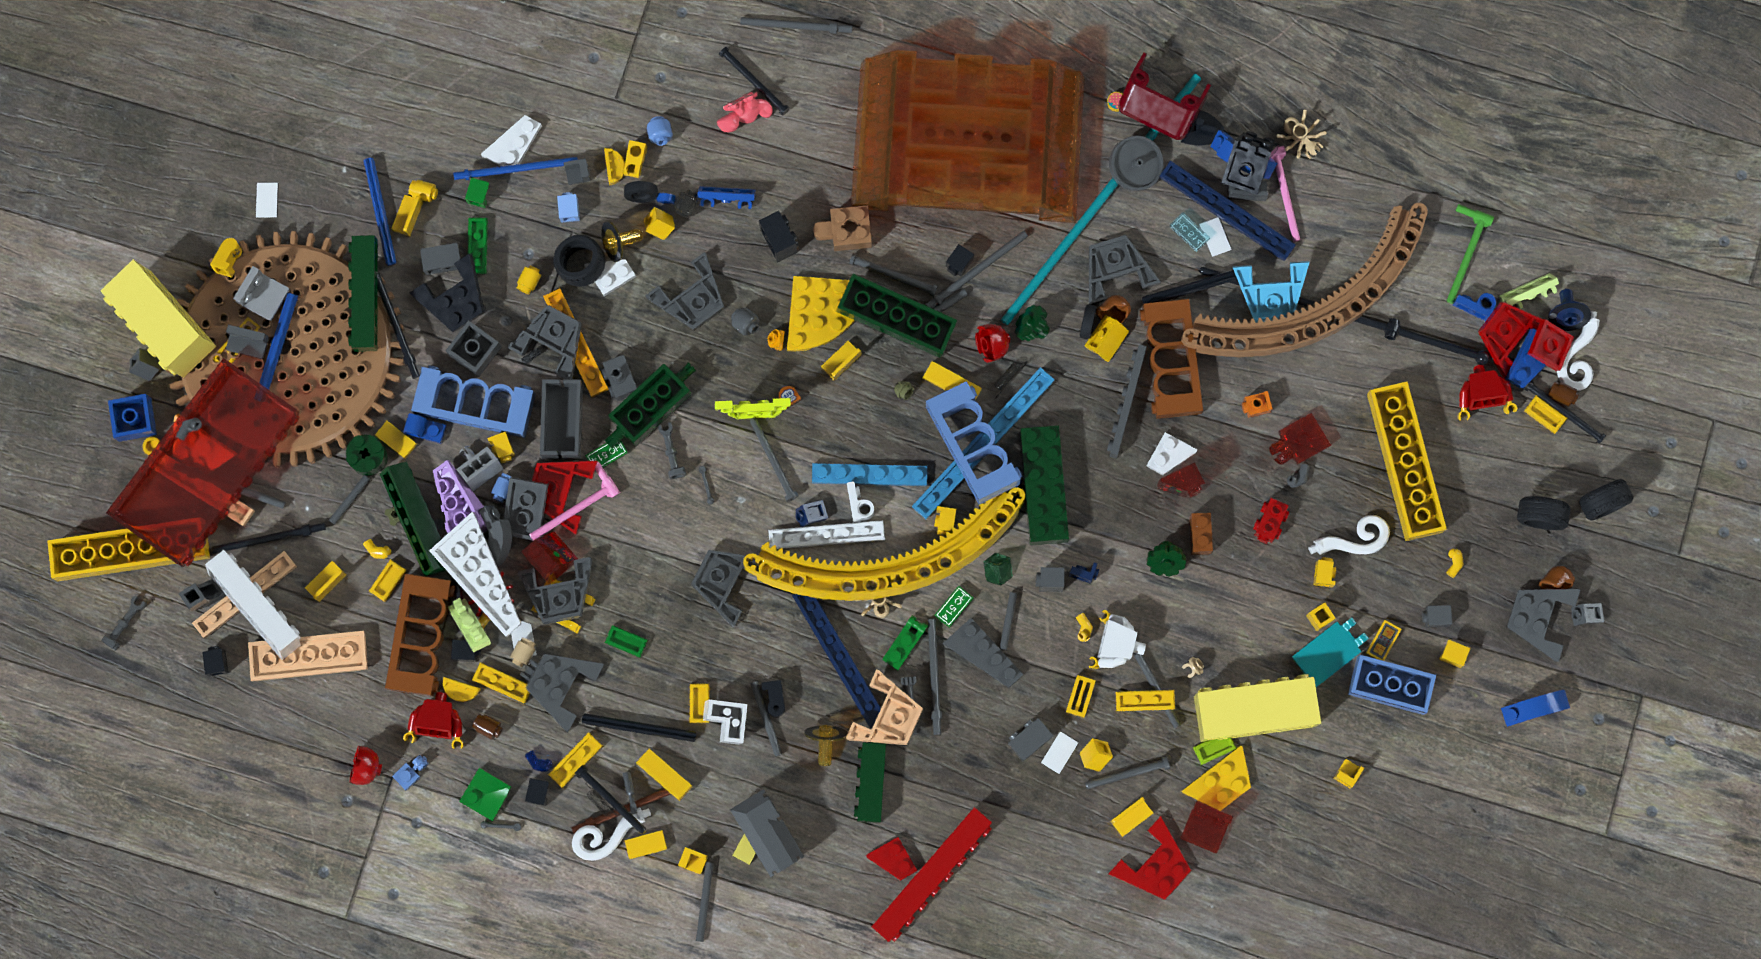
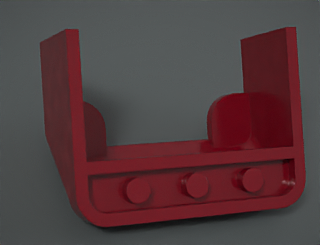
[1118,52,1211,140]

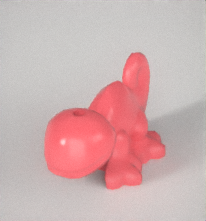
[717,92,773,133]

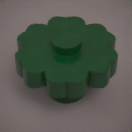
[1014,305,1050,342]
[1146,541,1186,577]

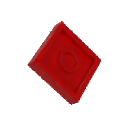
[1528,319,1574,371]

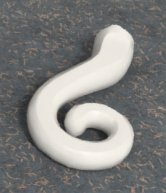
[1557,311,1600,391]
[1308,515,1390,555]
[572,807,651,861]

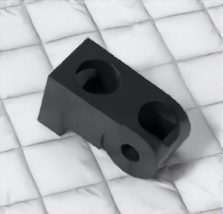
[762,680,785,717]

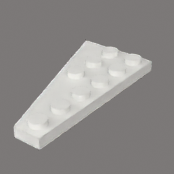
[429,512,521,637]

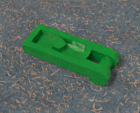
[882,615,928,671]

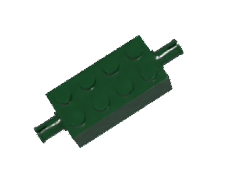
[604,362,696,449]

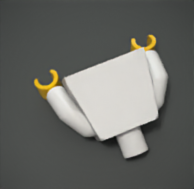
[1089,610,1146,669]

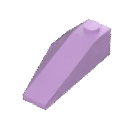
[433,460,488,533]

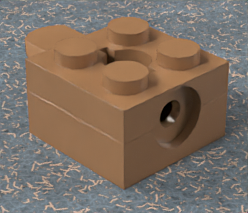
[813,205,872,251]

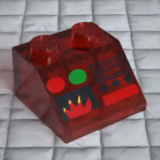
[1157,462,1205,498]
[521,531,578,585]

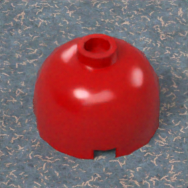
[975,324,1010,363]
[349,746,382,785]

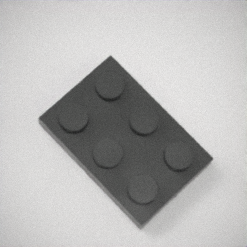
[504,477,549,541]

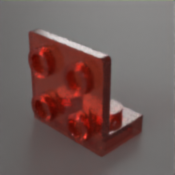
[1181,801,1233,854]

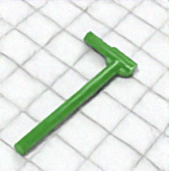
[1446,204,1494,304]

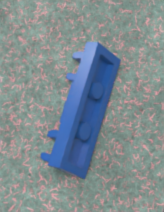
[697,186,756,209]

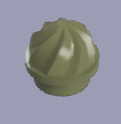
[894,381,914,400]

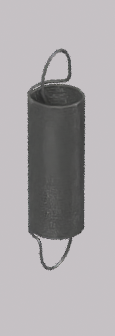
[520,347,545,365]

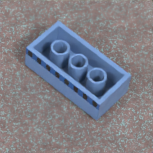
[1348,655,1436,715]

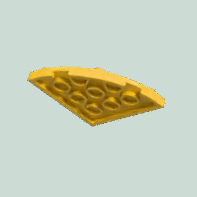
[787,276,855,351]

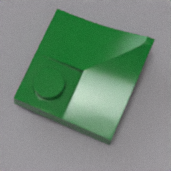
[459,768,512,821]

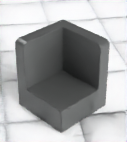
[564,158,591,185]
[129,348,160,381]

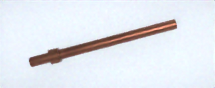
[571,789,671,834]

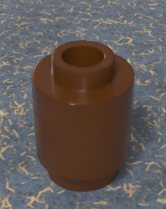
[1548,381,1579,407]
[472,714,503,740]

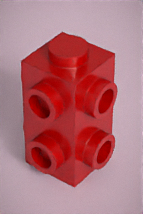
[1253,498,1290,544]

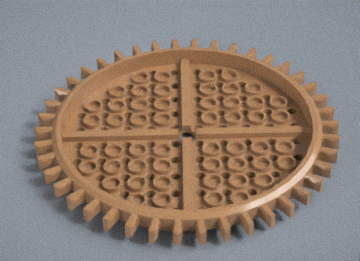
[167,231,405,468]

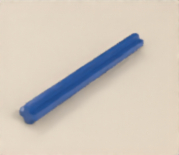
[364,158,396,266]
[254,293,298,403]

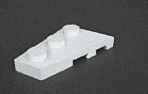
[481,115,542,173]

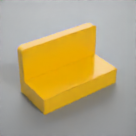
[391,195,423,237]
[1084,315,1129,362]
[821,341,862,381]
[305,561,347,602]
[1110,797,1153,837]

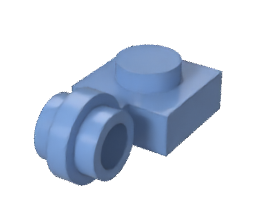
[392,755,428,791]

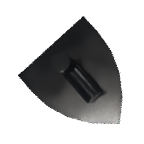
[1181,110,1227,146]

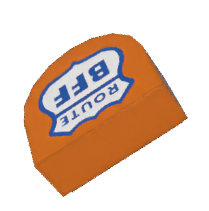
[779,386,801,408]

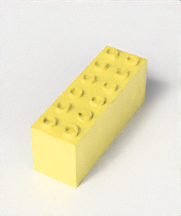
[101,259,216,378]
[1194,674,1321,742]

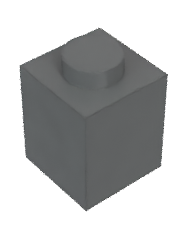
[1422,605,1452,628]

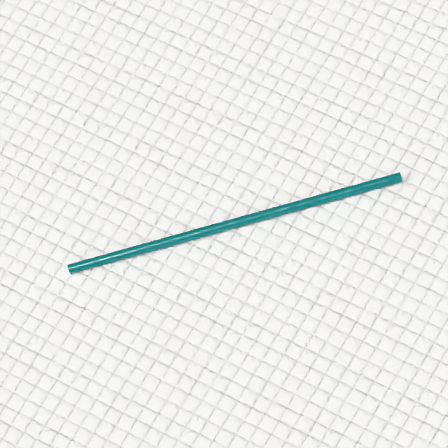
[1000,74,1201,326]

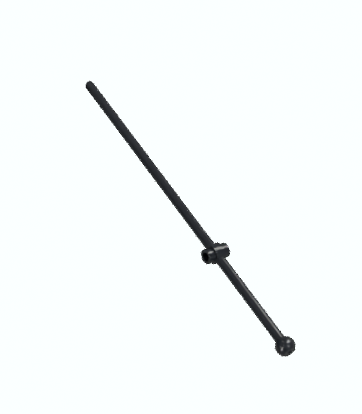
[1199,267,1490,365]

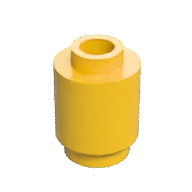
[409,180,438,202]
[516,265,542,295]

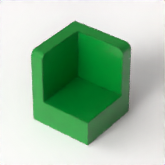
[465,178,489,208]

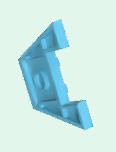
[1232,261,1310,322]

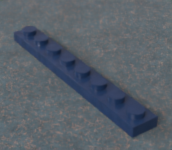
[1160,161,1296,262]
[792,594,881,729]

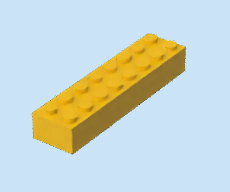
[1367,381,1447,541]
[47,517,210,581]

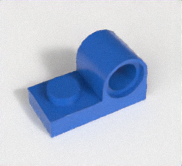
[1452,293,1496,321]
[403,413,446,444]

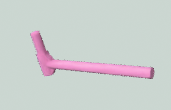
[1271,146,1300,242]
[529,461,621,541]

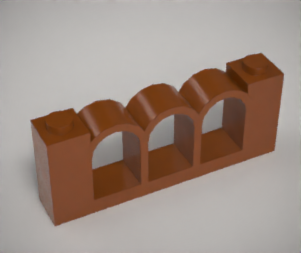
[1139,299,1203,419]
[385,574,455,697]

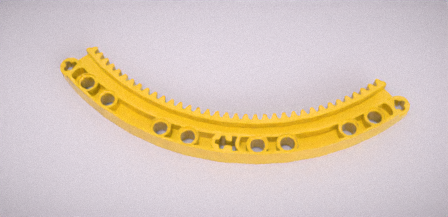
[743,487,1025,601]

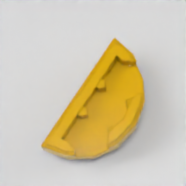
[604,148,625,186]
[443,677,481,702]

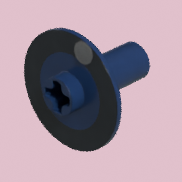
[1548,289,1591,331]

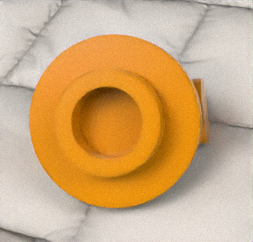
[767,329,785,351]

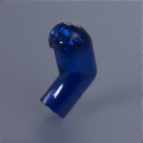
[525,750,553,772]

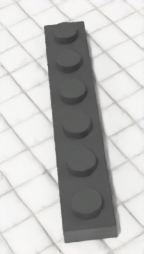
[1107,345,1147,459]

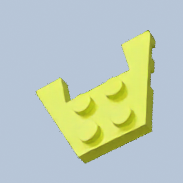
[715,398,791,419]

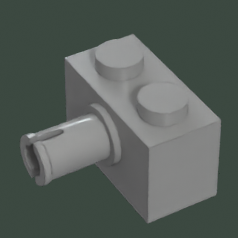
[456,446,503,491]

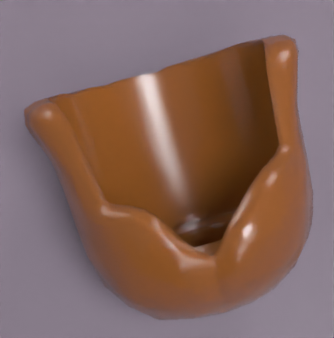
[1096,295,1131,324]
[1539,565,1575,590]

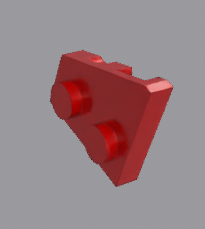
[866,837,917,881]

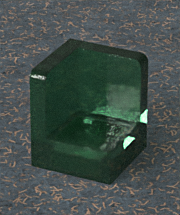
[983,553,1013,586]

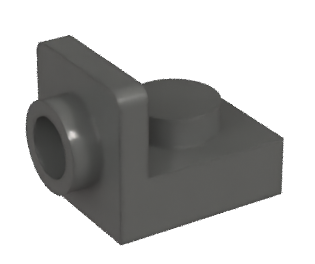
[1571,603,1604,626]

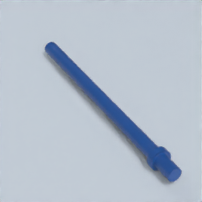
[453,157,578,180]

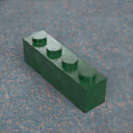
[854,742,886,823]

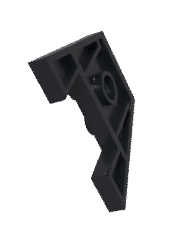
[409,253,485,332]

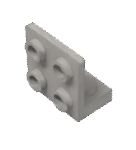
[233,266,290,321]

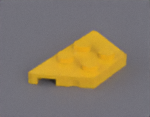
[1181,746,1251,812]

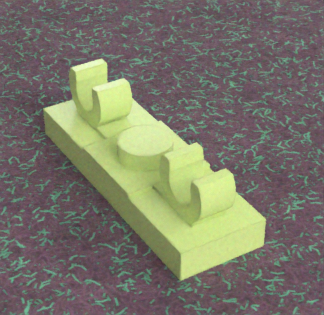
[1499,273,1559,309]
[448,598,491,652]

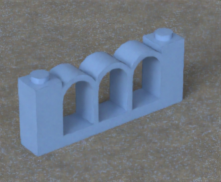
[411,365,536,438]
[926,381,1022,505]

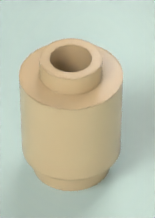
[510,637,536,667]

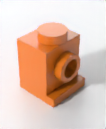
[1242,391,1273,418]

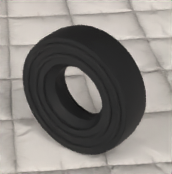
[624,181,658,203]
[1080,305,1096,339]

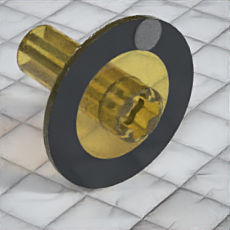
[601,221,643,262]
[804,725,847,766]

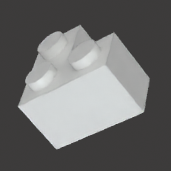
[703,700,747,745]

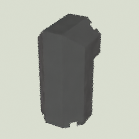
[730,789,805,877]

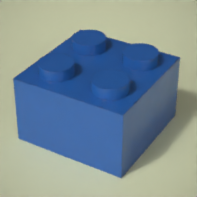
[108,394,157,442]

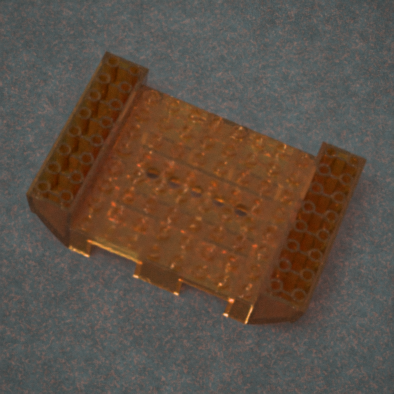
[851,50,1085,223]

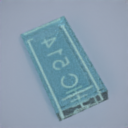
[1169,212,1210,252]

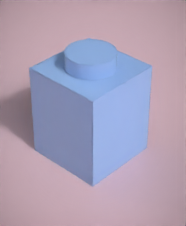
[557,192,580,223]

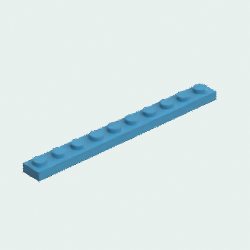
[912,367,1055,520]

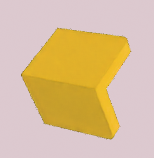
[643,207,675,240]
[1439,640,1470,668]
[1080,738,1113,771]
[1333,759,1364,789]
[678,847,708,874]

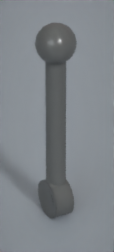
[699,466,714,504]
[480,821,521,831]

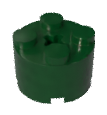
[346,434,388,476]

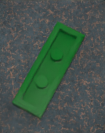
[468,218,488,274]

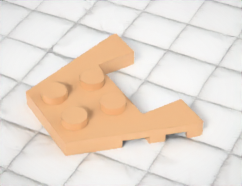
[846,669,923,745]

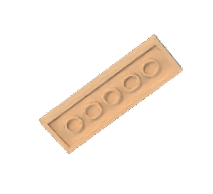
[248,631,368,682]

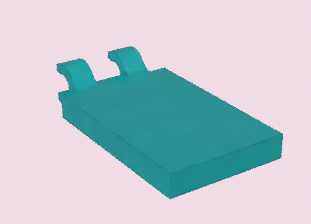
[1291,617,1369,687]

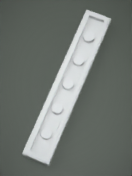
[768,520,885,549]

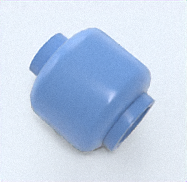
[647,116,673,146]

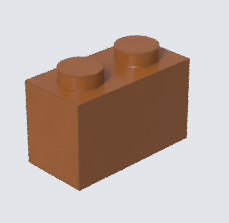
[1189,513,1213,555]

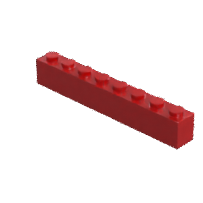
[871,807,992,942]

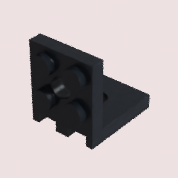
[1221,131,1279,195]

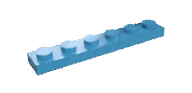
[812,463,927,486]

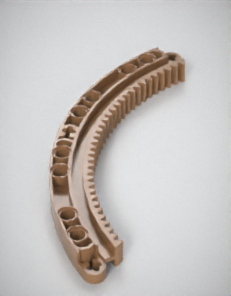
[1181,203,1428,357]

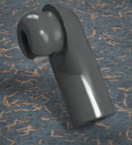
[175,418,202,441]
[1287,464,1310,488]

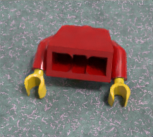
[1457,365,1517,420]
[403,692,464,749]

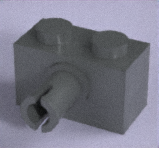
[601,355,637,401]

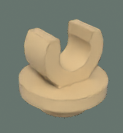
[1182,657,1204,678]

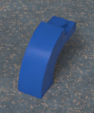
[1501,690,1570,727]

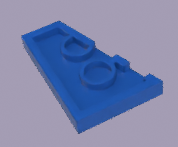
[1505,329,1546,388]

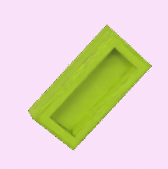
[1193,737,1237,765]

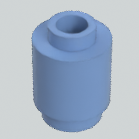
[491,473,511,503]

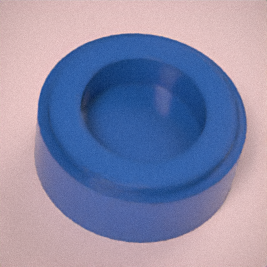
[656,193,676,204]

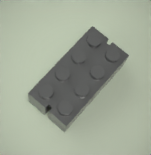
[540,379,583,459]

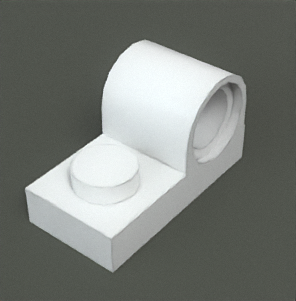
[847,482,874,523]

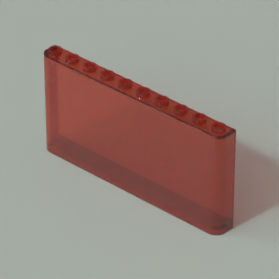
[106,358,300,567]

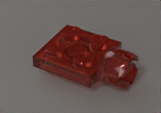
[1269,413,1331,465]

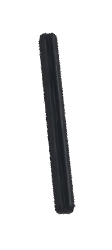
[1142,270,1237,304]
[582,713,697,742]

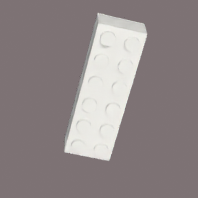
[205,550,301,660]

